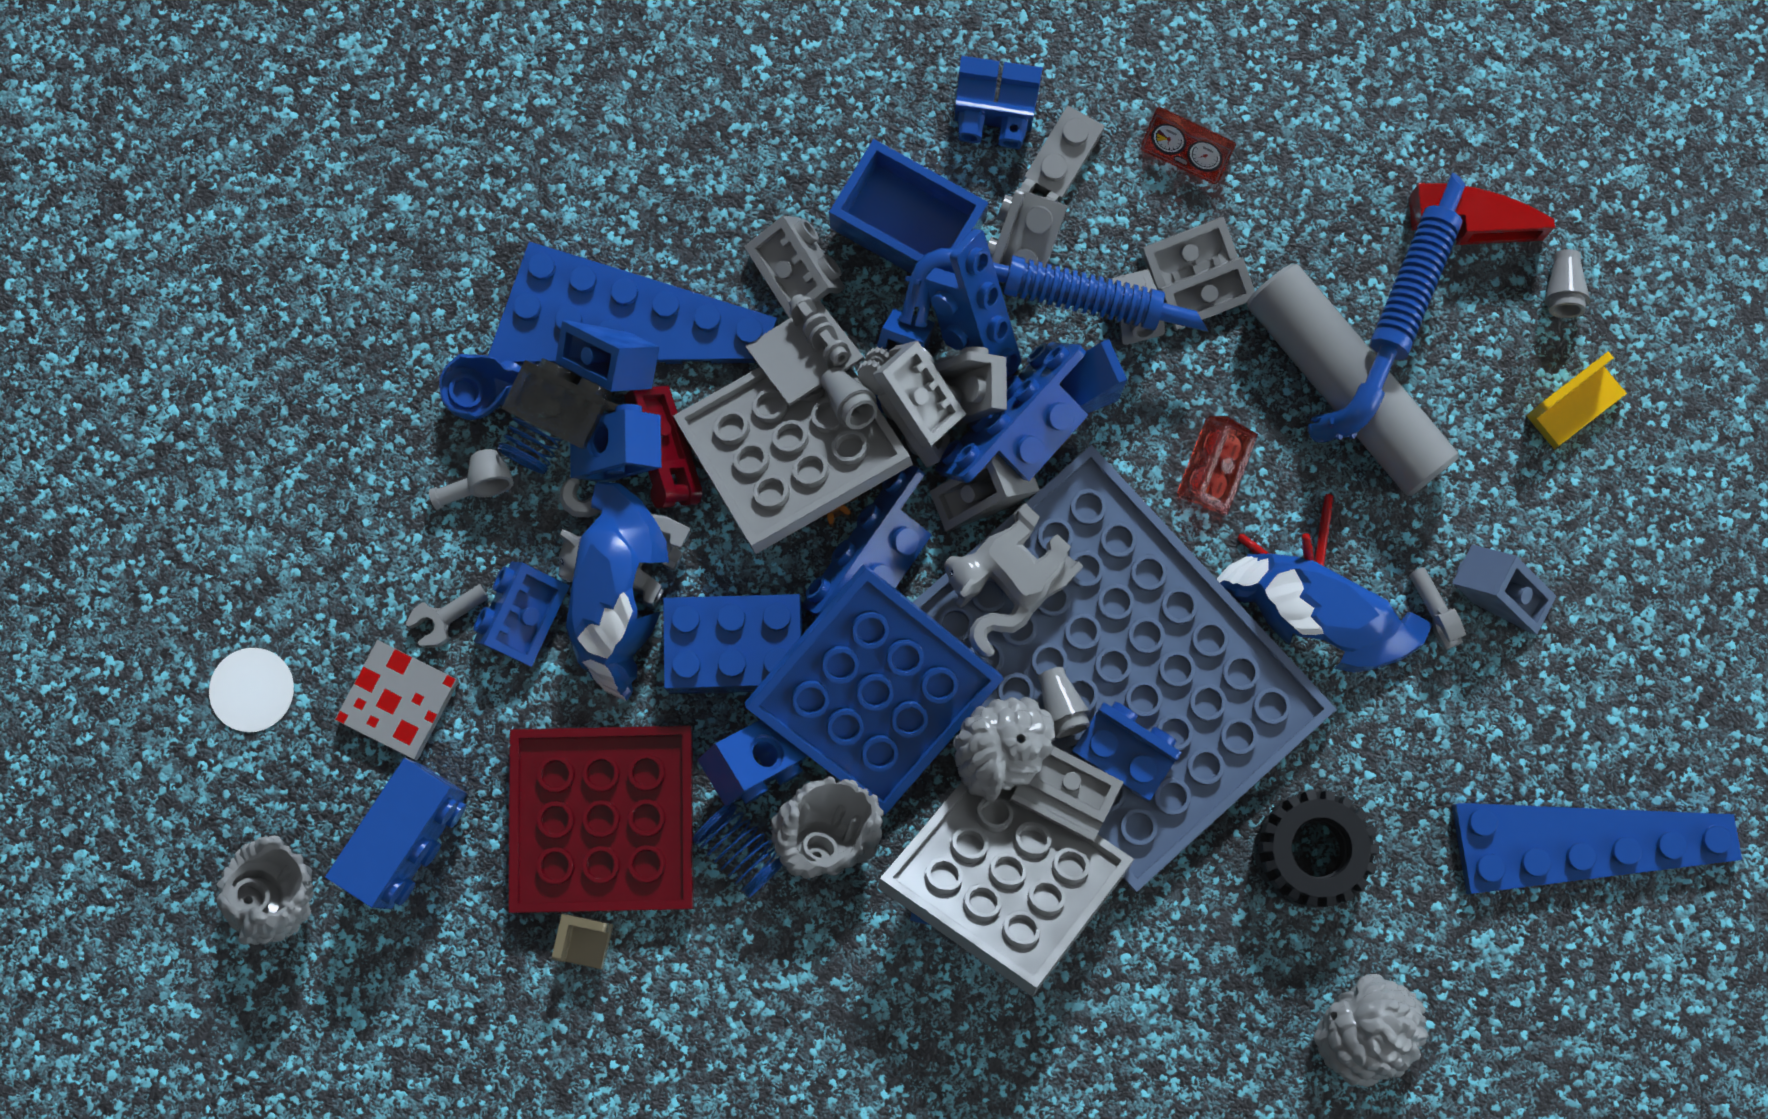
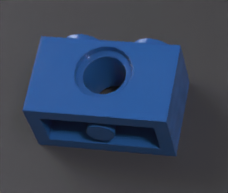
[570,404,662,482]
[697,720,809,806]

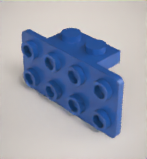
[935,342,1088,483]

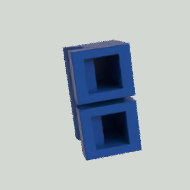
[954,56,1043,150]

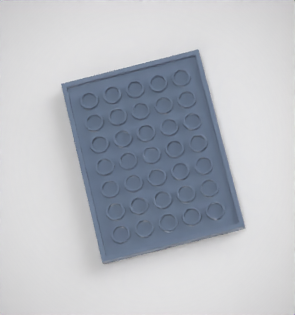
[912,445,1337,892]

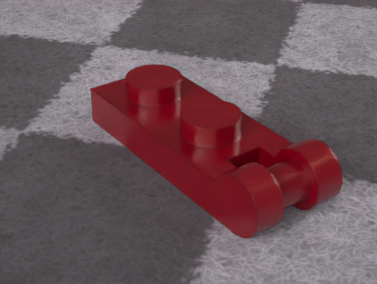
[624,386,702,509]

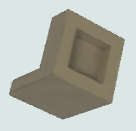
[551,914,614,969]

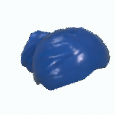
[439,354,532,420]

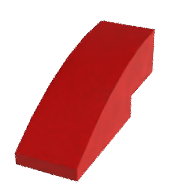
[1409,183,1555,245]

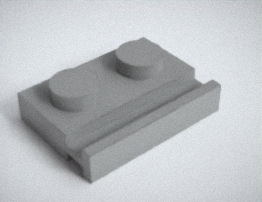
[1011,746,1124,843]

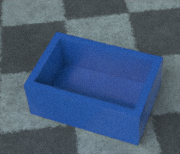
[829,139,988,274]
[663,594,803,694]
[325,758,468,909]

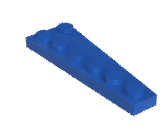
[1452,803,1742,894]

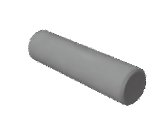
[1247,264,1459,496]

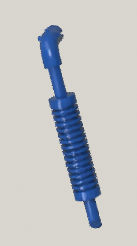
[1308,173,1466,443]
[899,248,1209,332]

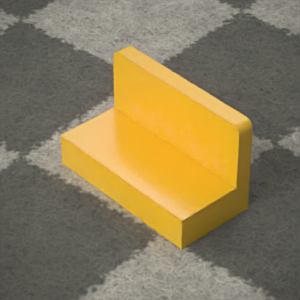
[1526,352,1627,450]

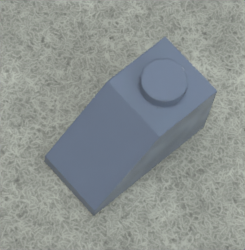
[1452,544,1556,635]

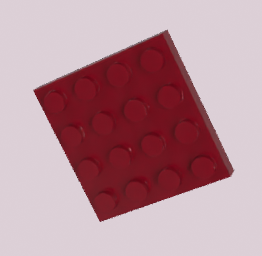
[509,726,694,913]

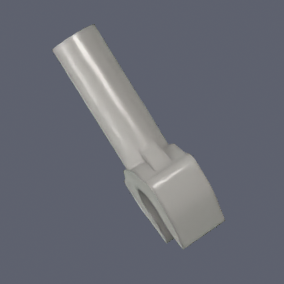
[1409,567,1466,650]
[406,584,489,648]

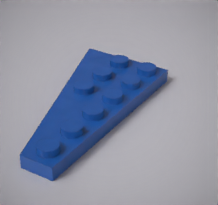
[488,241,778,366]

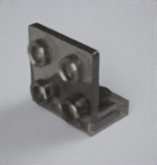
[501,358,619,449]

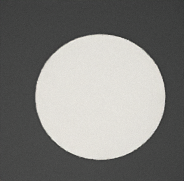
[209,648,294,732]

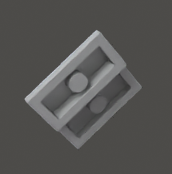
[1140,217,1255,330]

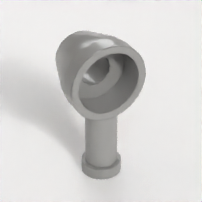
[429,449,513,510]

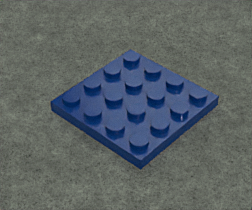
[744,564,1004,815]

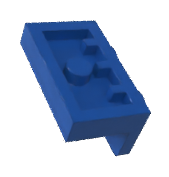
[473,561,570,667]
[1071,702,1182,802]

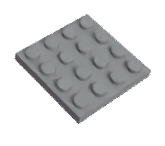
[673,367,913,554]
[877,783,1134,997]

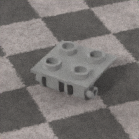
[745,294,864,406]

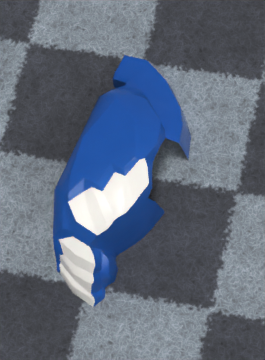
[566,482,669,701]
[1217,554,1433,673]

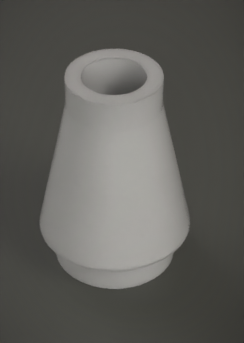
[1545,249,1590,318]
[821,367,878,429]
[1038,667,1090,738]

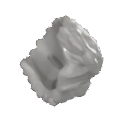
[953,697,1055,801]
[771,776,884,879]
[217,836,314,945]
[1314,974,1429,1087]

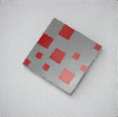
[335,640,459,761]

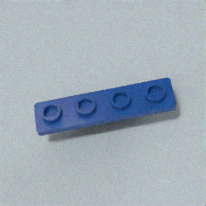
[925,228,1022,379]
[802,466,932,617]

